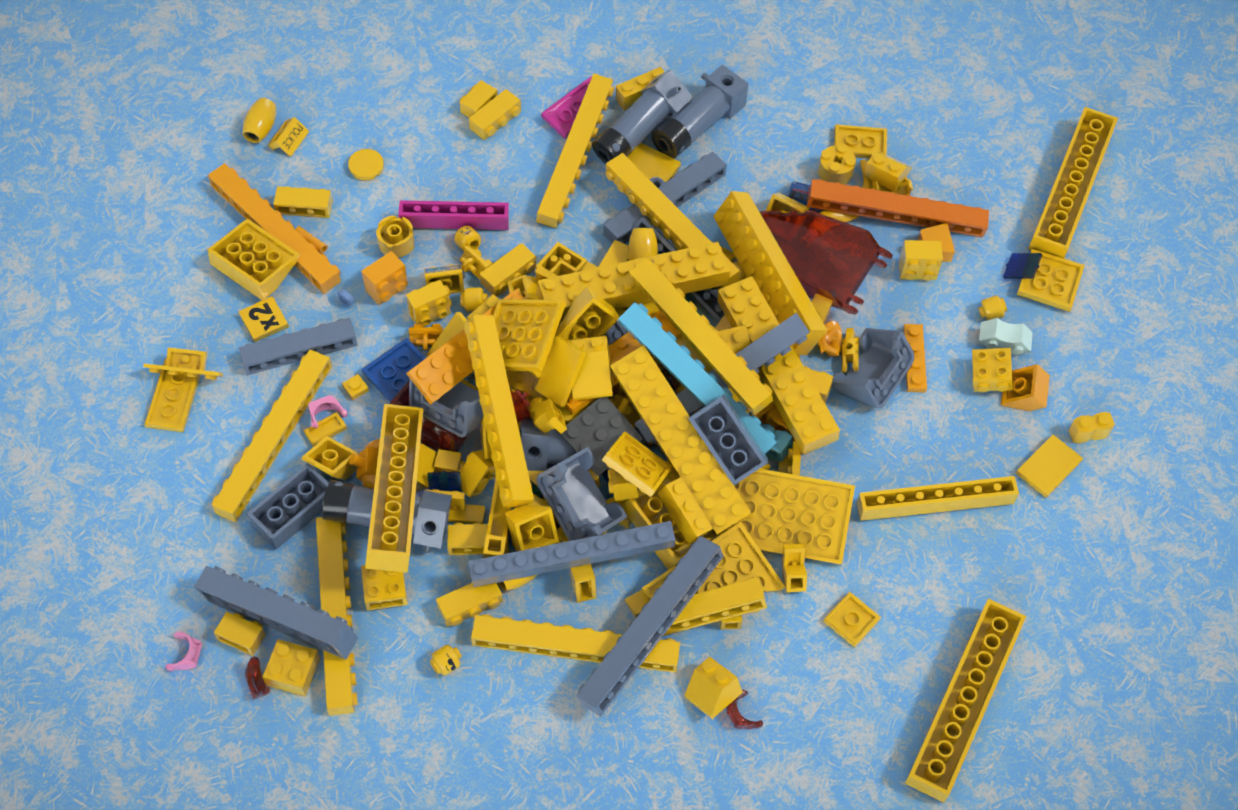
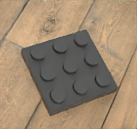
[559,397,643,476]

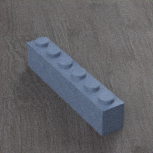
[239,318,358,376]

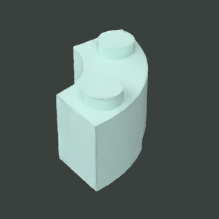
[979,318,1033,355]

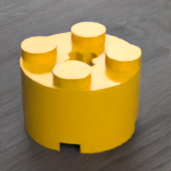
[818,144,856,185]
[376,216,415,258]

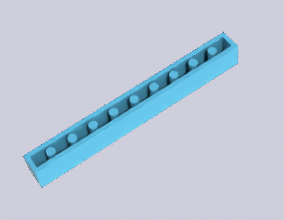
[618,302,777,454]

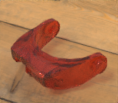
[245,656,270,700]
[726,690,763,729]

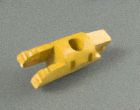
[842,328,859,373]

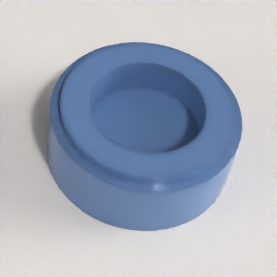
[337,288,355,306]

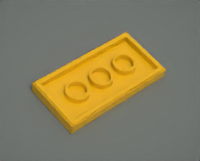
[144,359,201,432]

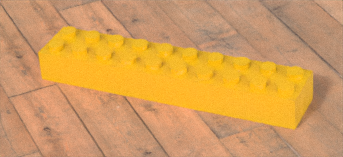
[1028,107,1118,258]
[713,191,828,355]
[537,242,731,321]
[718,276,840,455]
[610,345,751,537]
[365,404,423,573]
[904,598,1026,803]

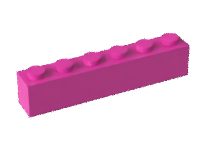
[398,200,509,230]

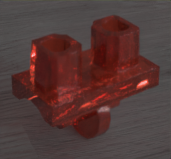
[510,389,531,423]

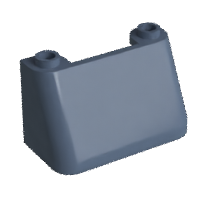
[832,328,914,408]
[409,378,484,437]
[537,447,627,541]

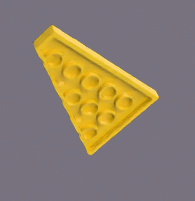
[641,522,785,601]

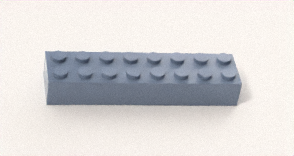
[194,565,358,660]

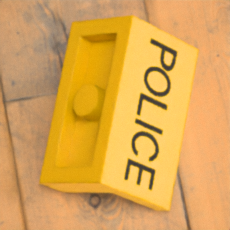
[268,117,309,157]

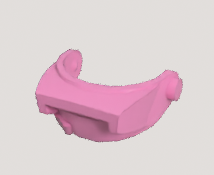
[308,395,348,428]
[165,631,202,671]

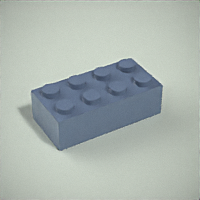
[688,394,769,485]
[246,463,329,549]

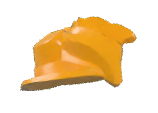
[817,321,842,357]

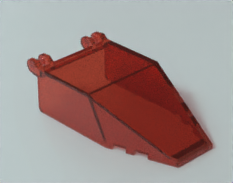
[760,211,893,315]

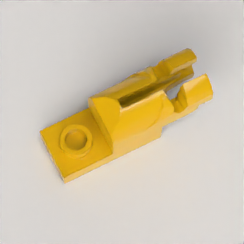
[528,397,567,434]

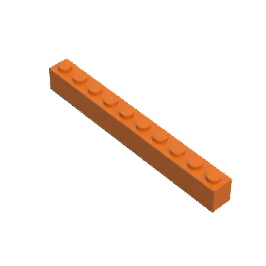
[807,179,989,237]

